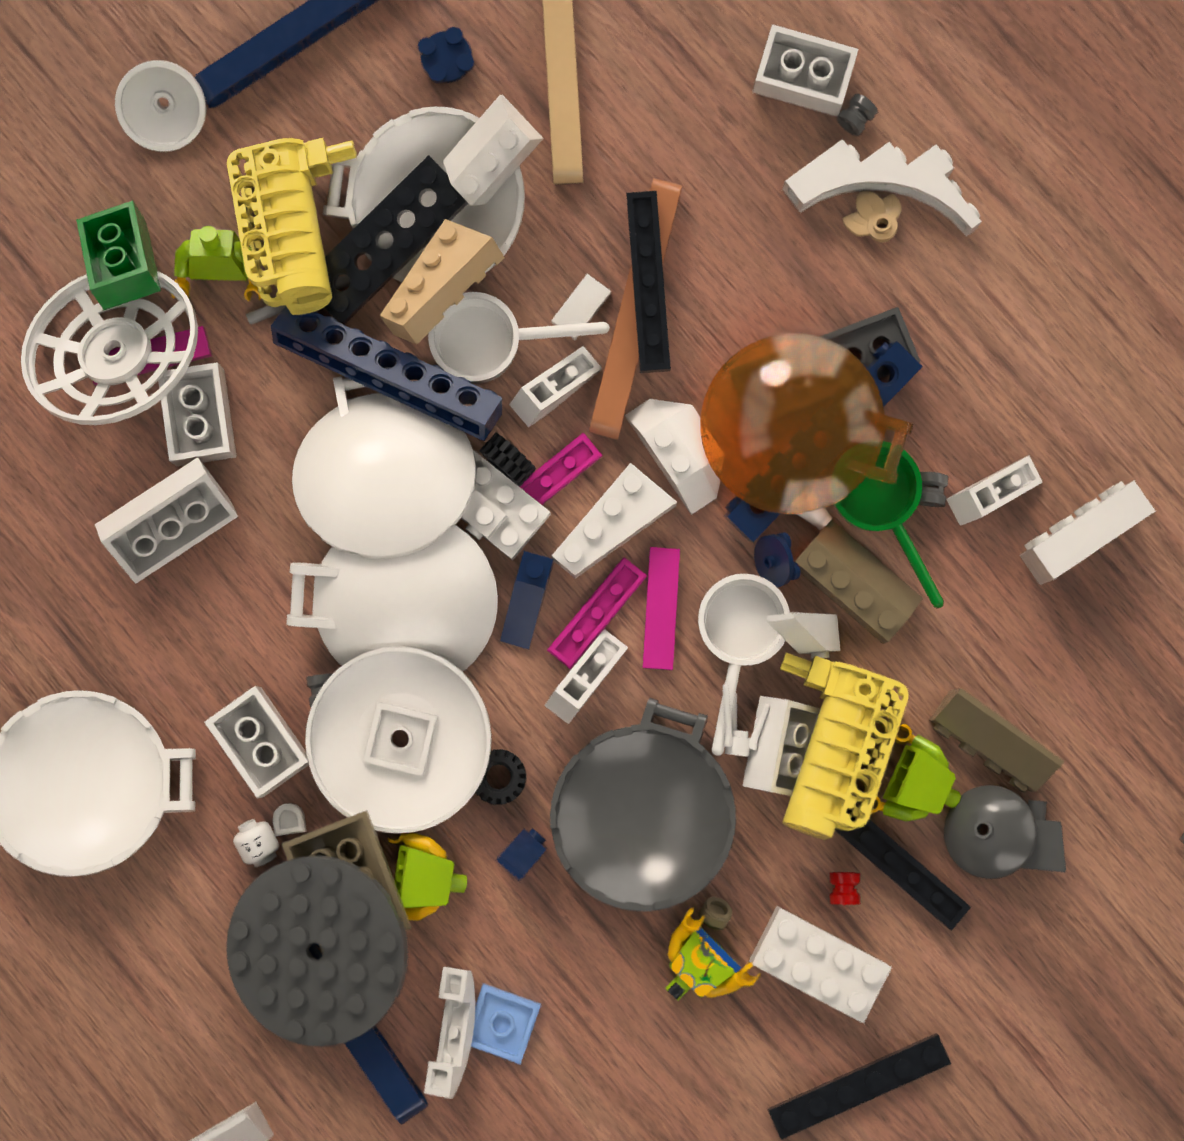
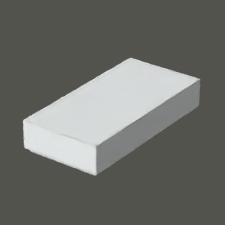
[551,274,611,340]

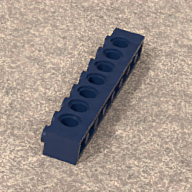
[271,306,502,441]
[724,341,923,542]

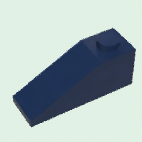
[500,551,554,650]
[496,828,547,881]

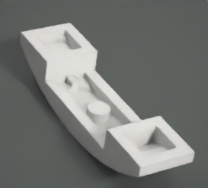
[424,967,475,1098]

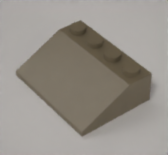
[282,810,411,954]

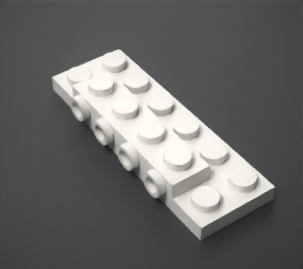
[461,449,551,560]

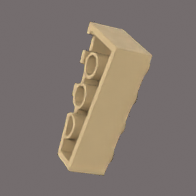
[380,219,505,345]

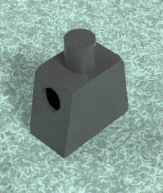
[1021,800,1066,872]

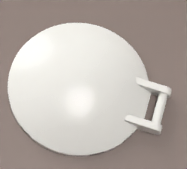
[323,107,525,282]
[292,367,476,559]
[287,525,498,672]
[0,691,196,876]

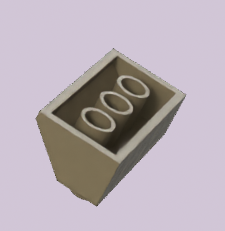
[794,520,923,644]
[929,688,1064,793]

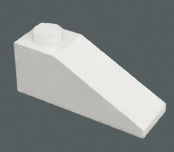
[509,346,602,427]
[946,456,1043,526]
[767,612,841,659]
[544,629,628,724]

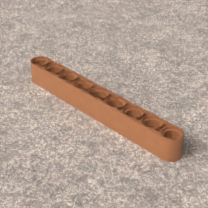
[589,178,682,440]

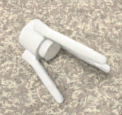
[722,684,770,756]

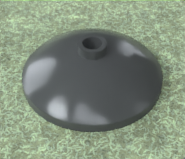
[944,785,1037,879]

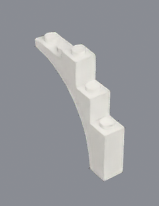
[782,139,981,237]

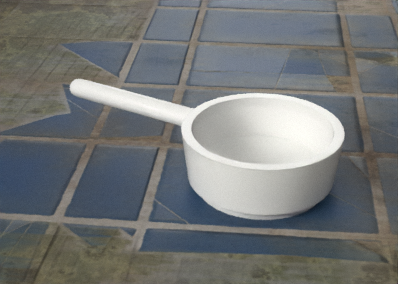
[428,292,610,384]
[698,574,790,756]

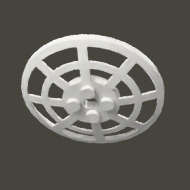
[21,271,198,425]

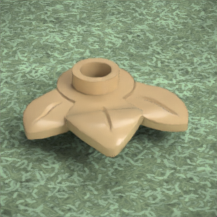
[843,191,902,242]

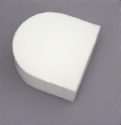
[273,803,307,836]

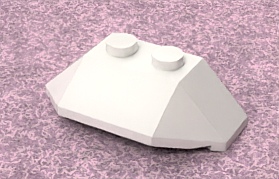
[625,399,726,515]

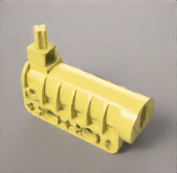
[227,138,357,315]
[780,653,909,840]

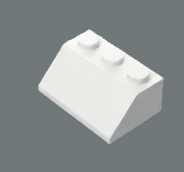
[443,94,544,206]
[743,696,820,796]
[189,1102,274,1141]

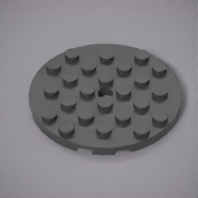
[227,856,408,1047]

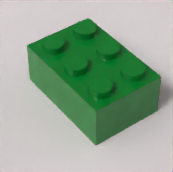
[76,200,161,310]

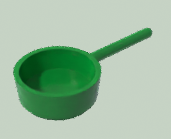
[831,440,944,609]

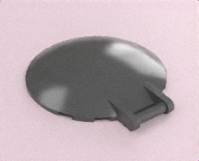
[550,698,736,912]

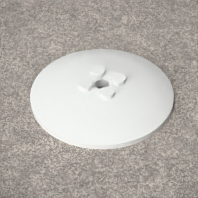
[305,647,492,833]

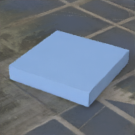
[471,983,541,1064]

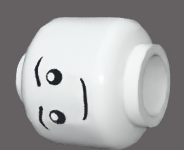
[233,819,279,867]

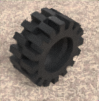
[479,432,536,487]
[475,749,527,805]

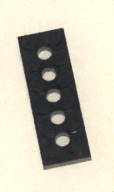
[324,155,469,325]

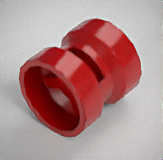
[829,872,861,905]

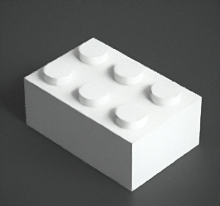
[753,24,858,116]
[158,362,236,466]
[204,686,309,798]

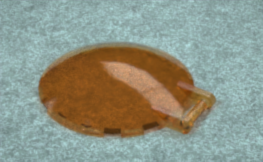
[700,333,914,514]

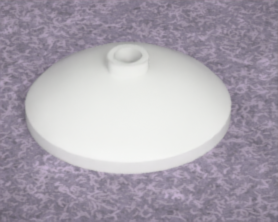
[115,60,206,151]

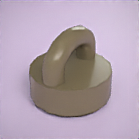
[699,897,733,930]

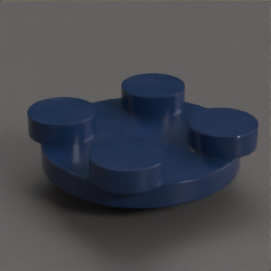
[418,27,474,83]
[754,532,801,588]

